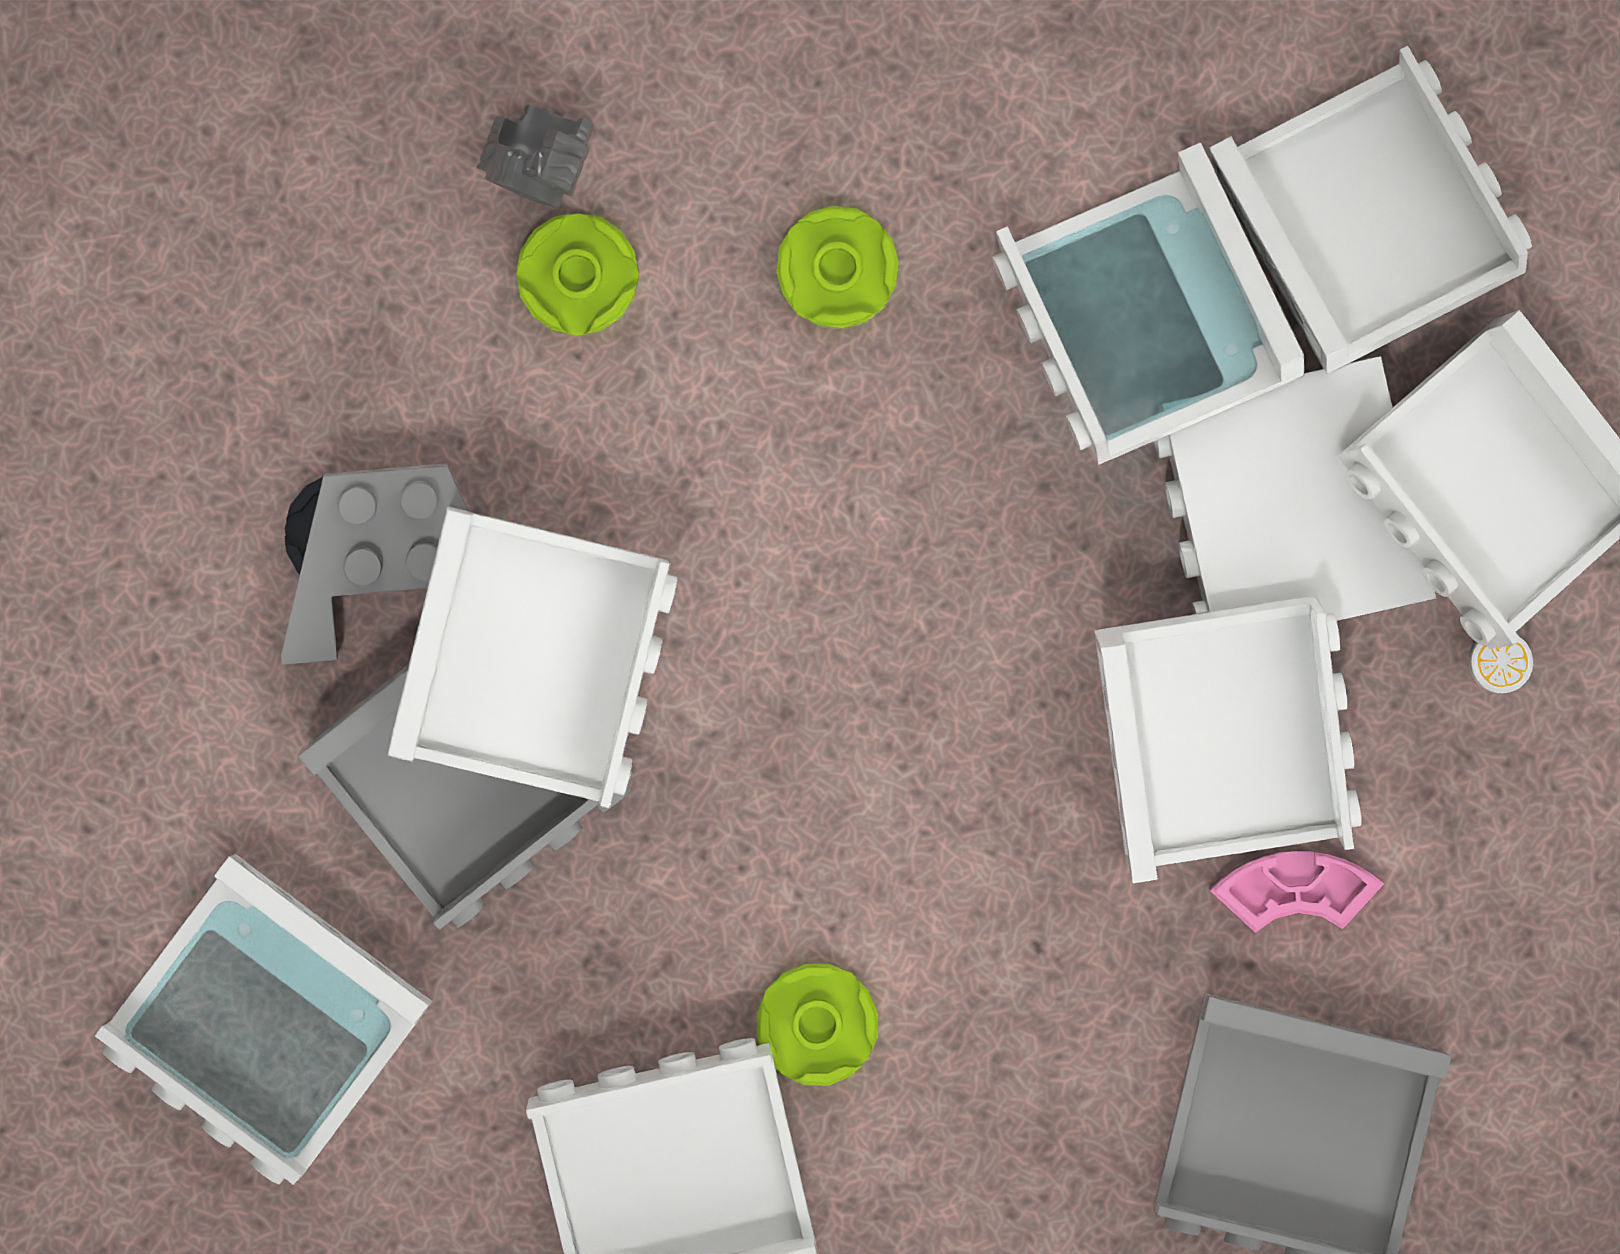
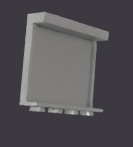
[298,664,634,930]
[1153,993,1451,1254]

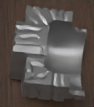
[477,104,594,208]

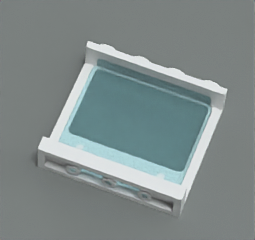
[992,143,1304,465]
[95,854,433,1185]

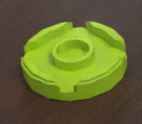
[776,206,899,329]
[516,213,639,336]
[757,963,878,1085]

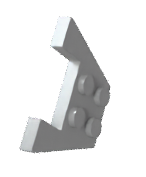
[281,463,469,665]

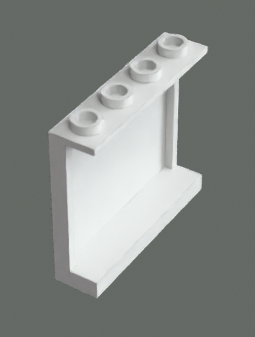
[1209,46,1532,374]
[1337,310,1620,649]
[1154,356,1436,621]
[388,507,677,808]
[1094,596,1361,883]
[526,1038,819,1254]

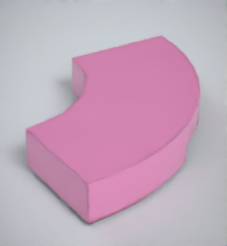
[1209,851,1384,933]

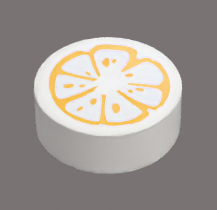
[1469,638,1533,693]

